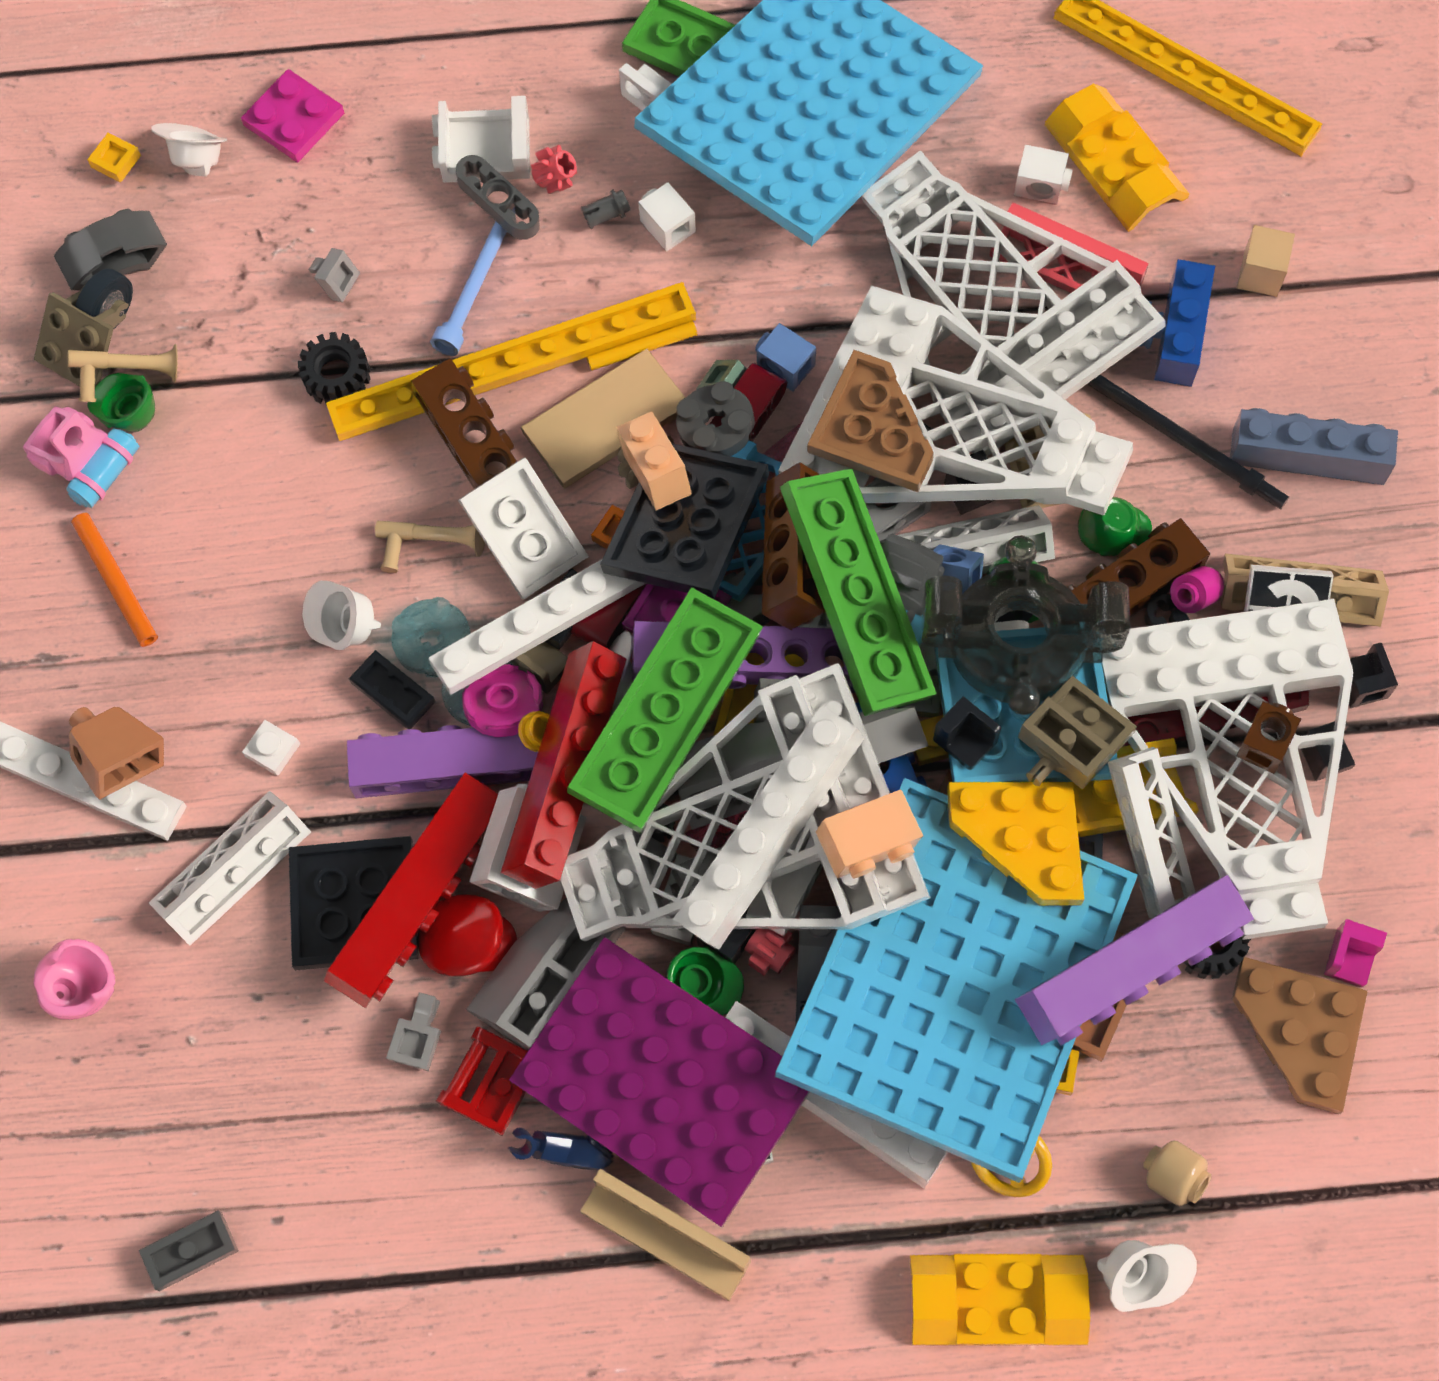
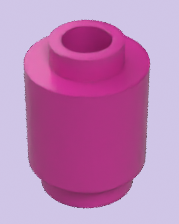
[1170,566,1224,613]

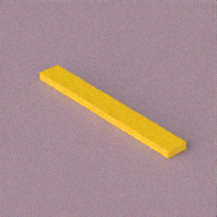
[1054,0,1322,157]

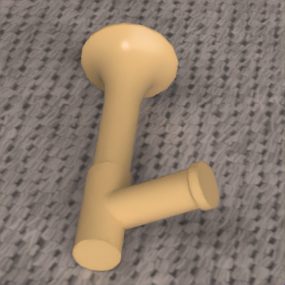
[67,344,178,402]
[375,521,485,573]

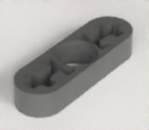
[456,155,540,240]

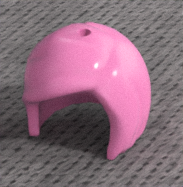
[34,939,116,1020]

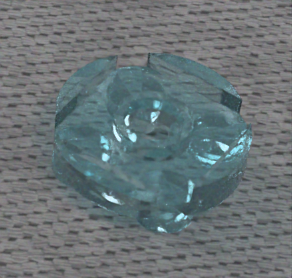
[391,597,471,678]

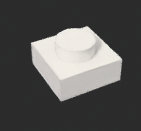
[242,720,300,776]

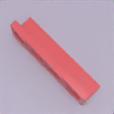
[990,202,1149,293]

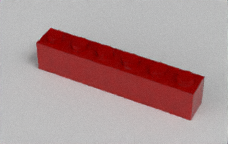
[500,641,627,889]
[324,772,498,1008]

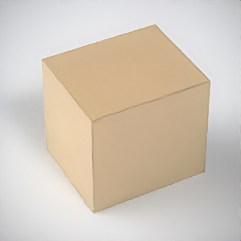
[1237,225,1295,297]

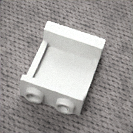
[432,95,530,183]

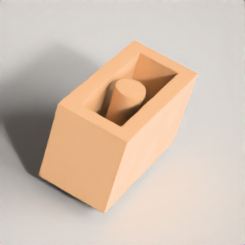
[616,411,692,510]
[816,789,923,879]

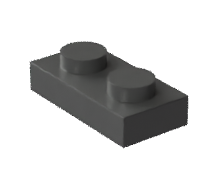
[139,1210,238,1292]

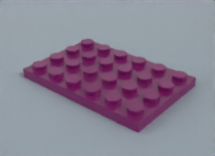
[509,937,810,1227]

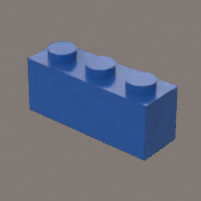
[1154,259,1215,387]

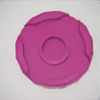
[462,664,543,737]

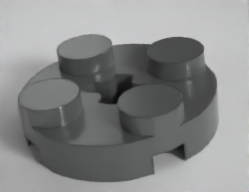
[676,381,755,456]

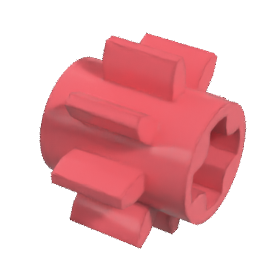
[531,145,577,194]
[744,929,796,976]

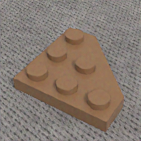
[807,350,934,492]
[1232,957,1368,1114]

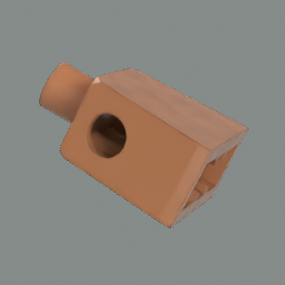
[69,707,164,800]

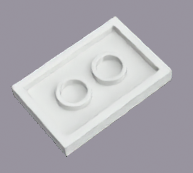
[458,457,589,599]

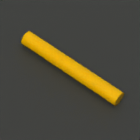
[586,321,698,371]

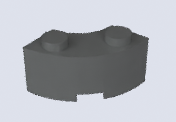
[54,209,167,290]

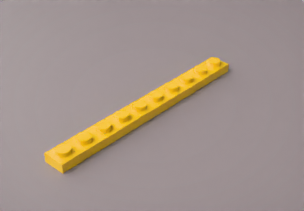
[326,282,696,441]

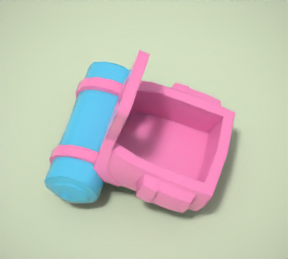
[23,406,140,508]

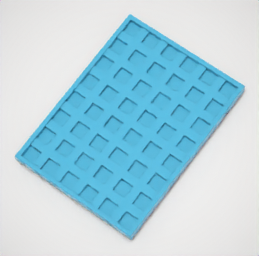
[634,0,983,247]
[775,778,1138,1183]

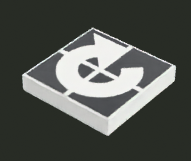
[1244,565,1334,612]

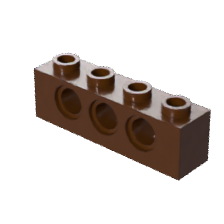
[411,358,517,489]
[762,462,826,630]
[1050,518,1210,634]

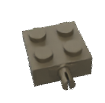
[1018,675,1137,790]

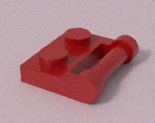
[436,1026,528,1136]

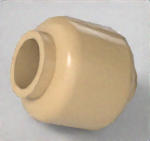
[1143,1140,1212,1206]

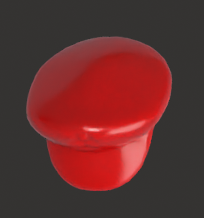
[418,894,517,977]

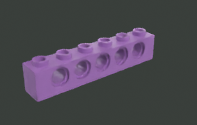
[632,621,856,693]

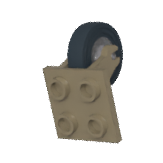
[34,269,133,387]

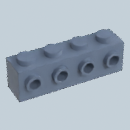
[1230,408,1398,485]

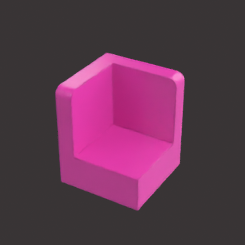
[1324,919,1387,987]

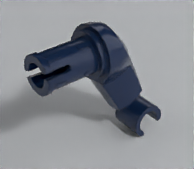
[508,1128,614,1170]

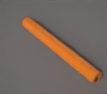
[71,513,158,647]

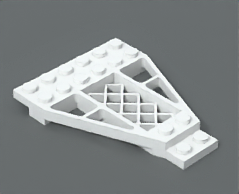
[861,150,1165,456]
[778,286,1133,515]
[1097,599,1354,940]
[560,663,930,941]

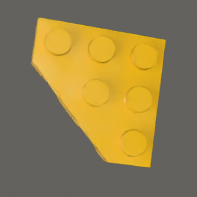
[947,782,1084,906]

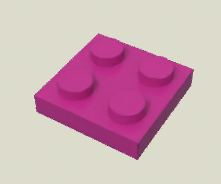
[241,69,345,163]

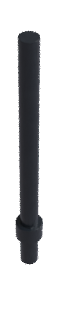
[1088,374,1289,510]

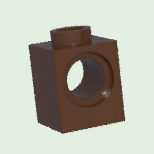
[1236,701,1302,774]

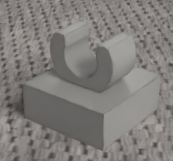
[309,248,360,302]

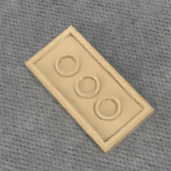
[521,349,685,489]

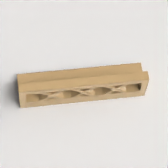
[1221,553,1389,627]
[580,1169,751,1301]

